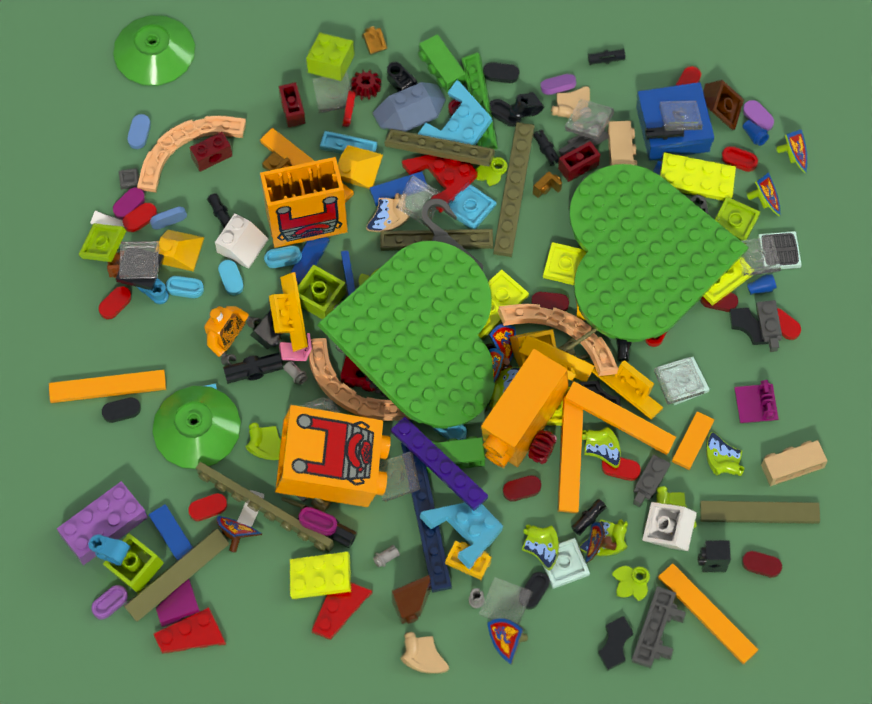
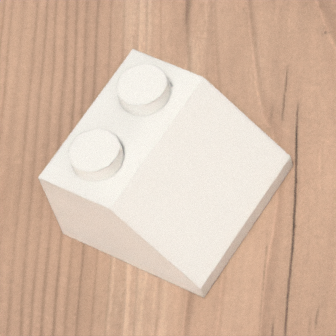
[215,213,268,269]
[643,502,697,551]

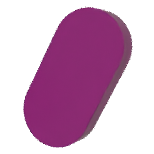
[113,188,145,219]
[299,507,337,536]

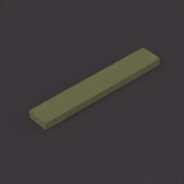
[384,129,495,167]
[381,229,493,251]
[700,501,820,524]
[124,528,230,622]

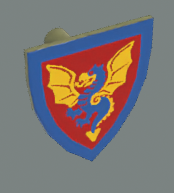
[487,618,528,664]

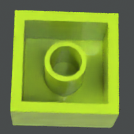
[306,32,354,81]
[298,264,346,320]
[103,533,164,593]

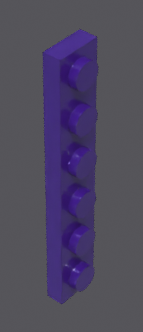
[391,417,488,511]

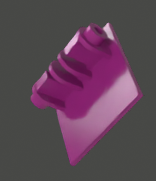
[734,380,779,423]

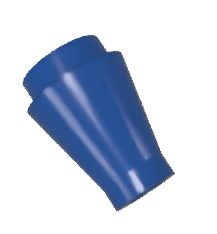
[742,120,769,146]
[747,274,777,295]

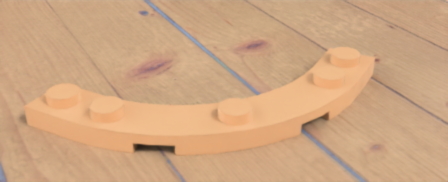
[137,116,246,192]
[498,304,618,376]
[308,338,412,421]

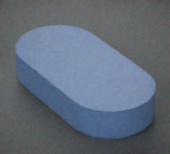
[127,114,151,149]
[150,207,187,229]

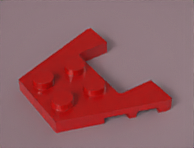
[402,155,478,213]

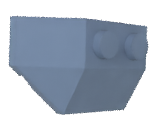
[373,82,446,132]

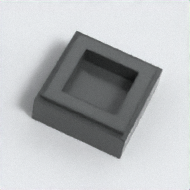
[119,168,139,190]

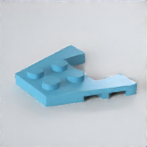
[418,80,493,145]
[420,503,503,569]

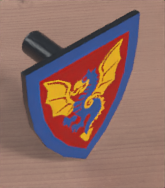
[486,324,516,366]

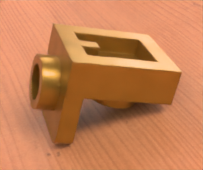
[361,26,387,55]
[262,151,291,171]
[533,171,562,198]

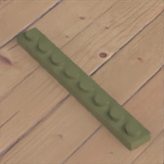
[494,122,535,257]
[196,462,334,552]

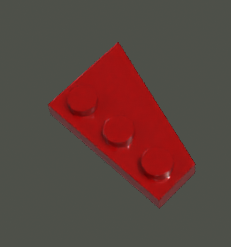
[312,583,373,640]
[154,608,226,654]

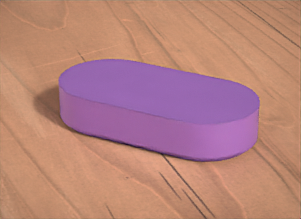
[541,74,576,95]
[743,100,774,131]
[91,585,128,619]

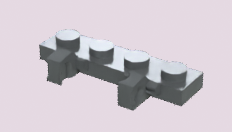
[632,586,686,668]

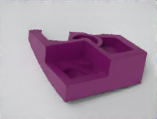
[156,579,200,627]

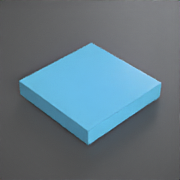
[448,184,497,229]

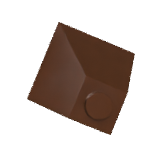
[703,80,744,130]
[392,575,431,624]

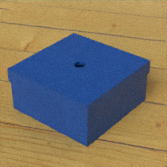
[636,82,714,161]

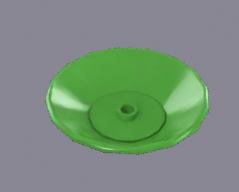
[113,15,195,86]
[152,386,241,469]

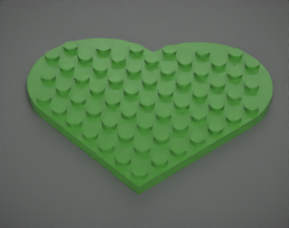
[569,164,749,342]
[317,241,495,428]

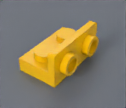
[445,541,492,580]

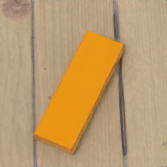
[672,411,715,470]

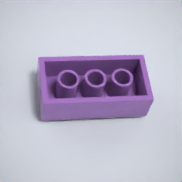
[57,481,148,566]

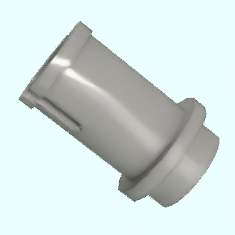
[283,361,307,385]
[373,545,400,567]
[469,588,484,608]

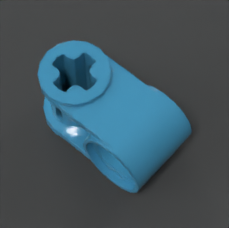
[137,278,169,304]
[88,535,130,565]

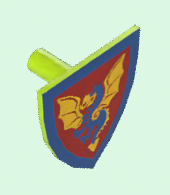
[776,129,807,173]
[747,172,781,216]

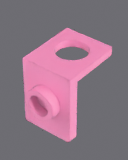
[279,333,312,361]

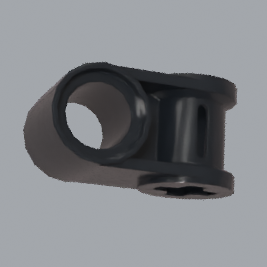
[387,62,418,92]
[508,92,544,119]

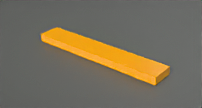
[260,128,354,203]
[49,370,166,403]
[564,381,676,455]
[558,396,583,513]
[658,563,758,665]

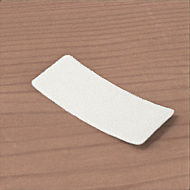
[90,211,124,227]
[237,490,264,527]

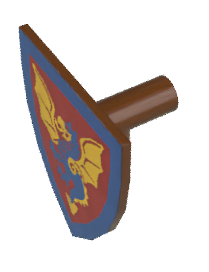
[489,348,512,383]
[216,515,262,552]
[585,522,617,563]

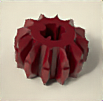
[351,69,381,100]
[528,430,557,464]

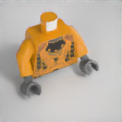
[204,306,261,366]

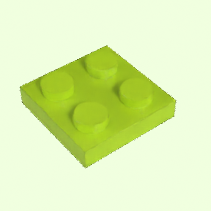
[715,197,761,244]
[78,223,126,262]

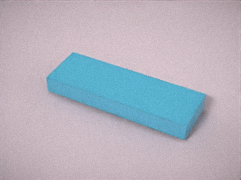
[320,131,378,154]

